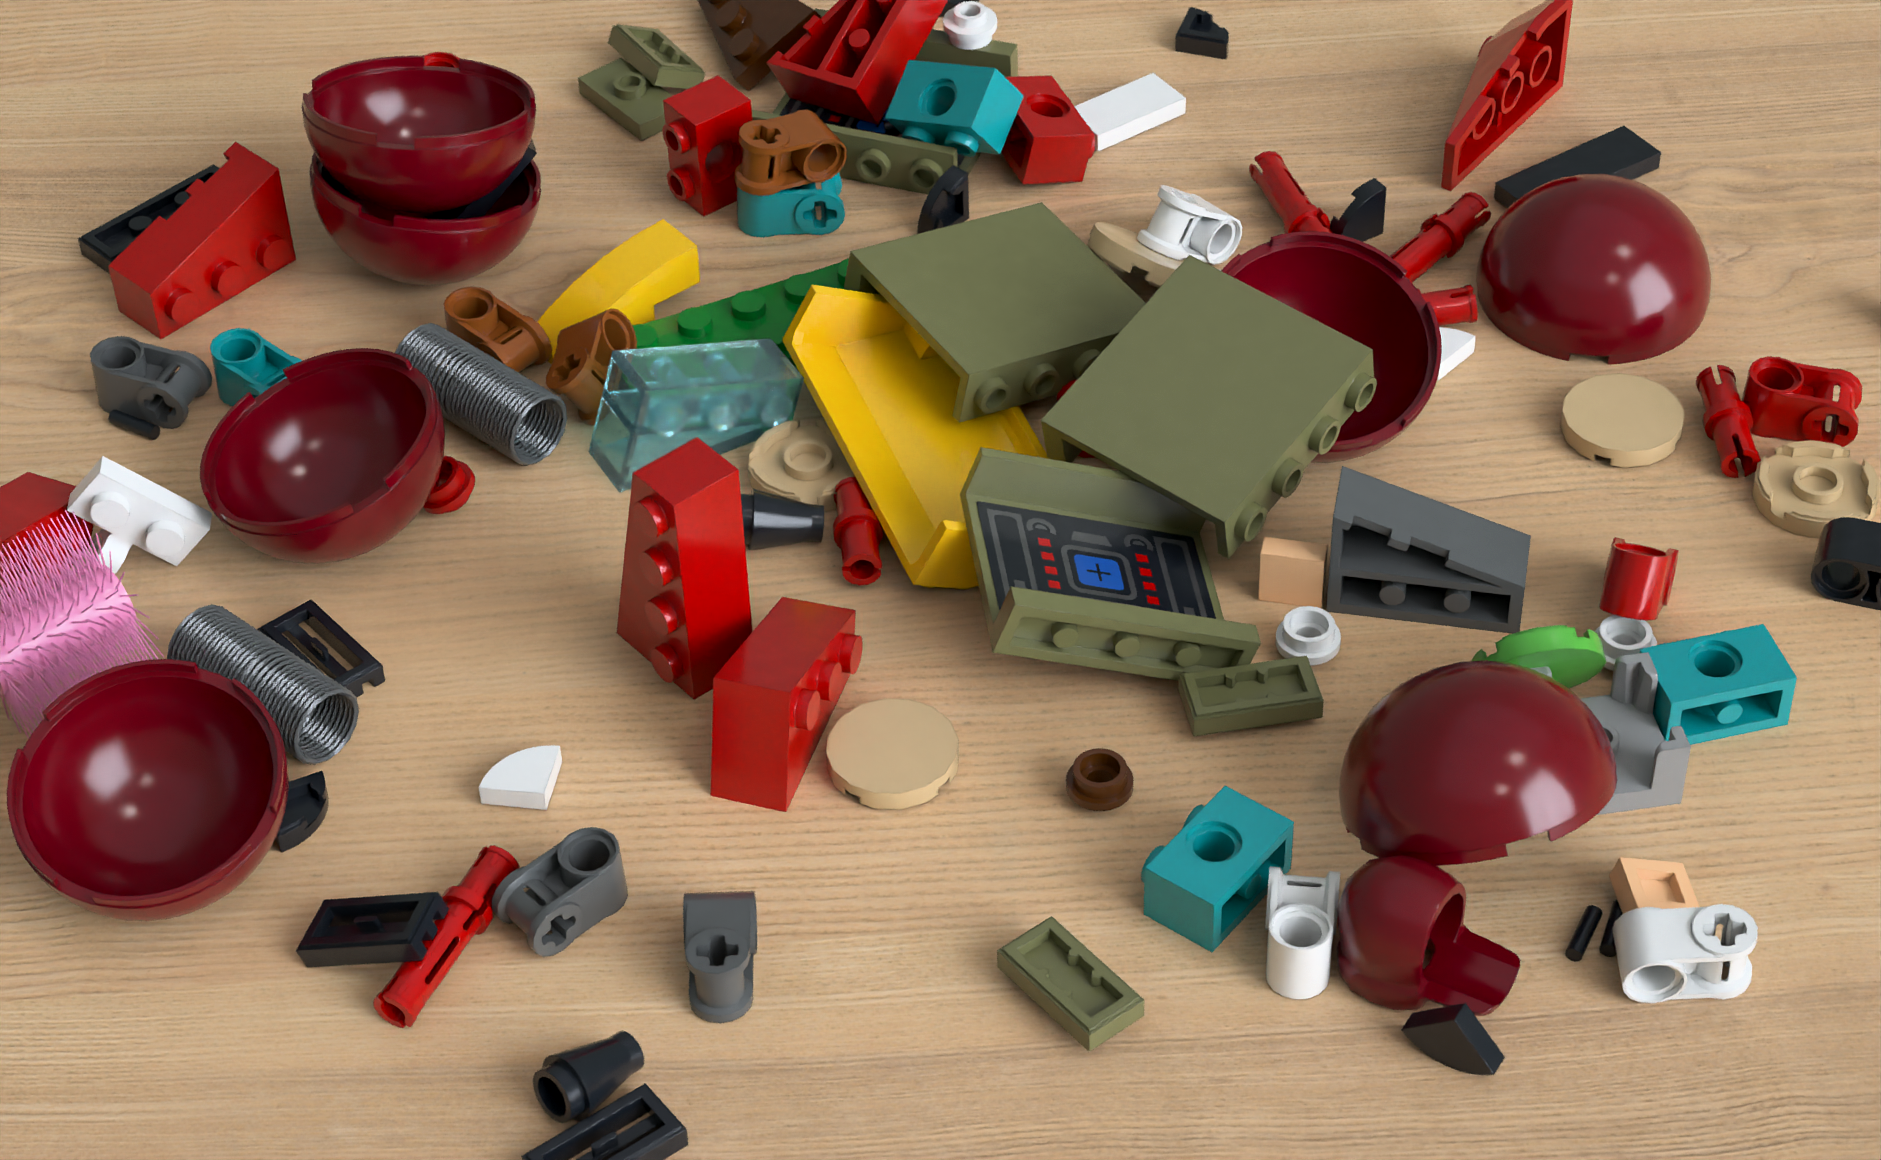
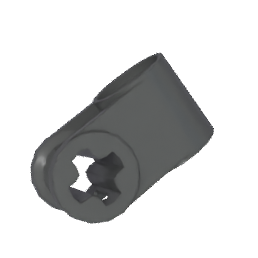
[90,336,212,429]
[492,827,628,957]
[683,891,757,1023]

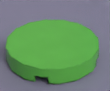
[1472,625,1606,689]

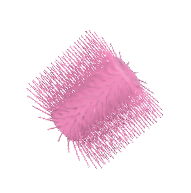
[0,510,164,739]

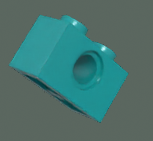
[885,60,1024,157]
[1639,624,1797,745]
[1141,786,1294,952]

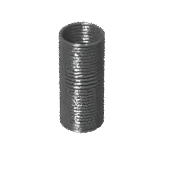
[395,323,567,466]
[167,604,359,765]

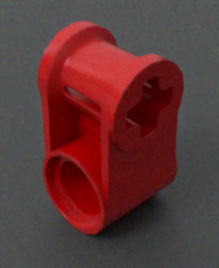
[1741,356,1862,447]
[1599,537,1679,620]

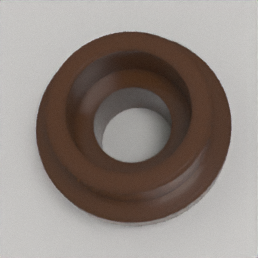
[1066,748,1134,811]

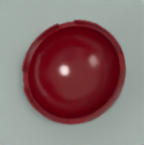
[302,55,536,213]
[310,152,541,285]
[1476,174,1711,365]
[1221,231,1442,463]
[200,348,445,564]
[7,659,289,921]
[1339,660,1617,865]

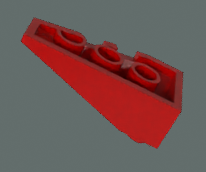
[1441,0,1573,191]

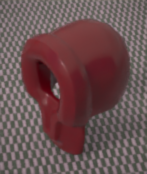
[1336,855,1520,1016]

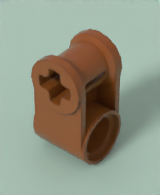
[734,110,847,196]
[444,286,552,372]
[546,308,637,426]

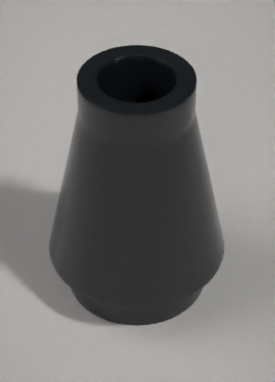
[741,488,824,550]
[533,1031,644,1123]

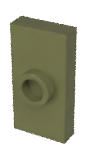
[608,24,705,89]
[578,58,672,141]
[1178,656,1324,736]
[997,916,1144,1052]

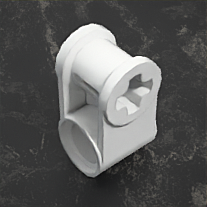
[1136,185,1242,265]
[1265,866,1340,999]
[1612,904,1758,1003]

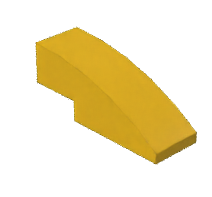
[537,219,701,365]

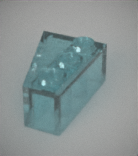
[588,339,804,493]

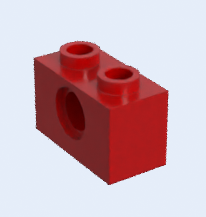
[662,75,752,217]
[1001,75,1095,184]

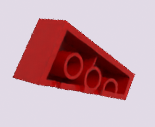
[616,437,753,700]

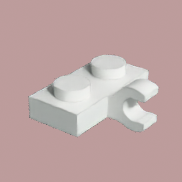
[67,456,212,574]

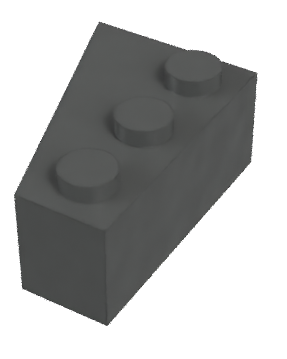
[1326,466,1531,634]

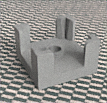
[1531,652,1691,815]

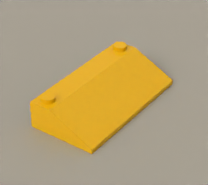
[782,285,1050,589]

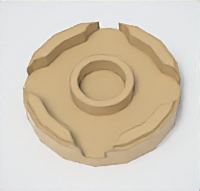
[1087,222,1186,288]
[1560,373,1685,468]
[748,419,855,512]
[1752,440,1881,539]
[826,698,959,810]

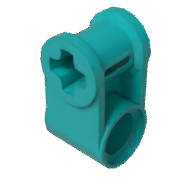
[737,172,845,238]
[210,328,302,407]

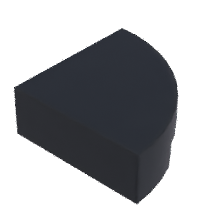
[1175,7,1229,60]
[917,165,969,234]
[1330,178,1387,242]
[275,771,329,853]
[1401,1003,1505,1075]

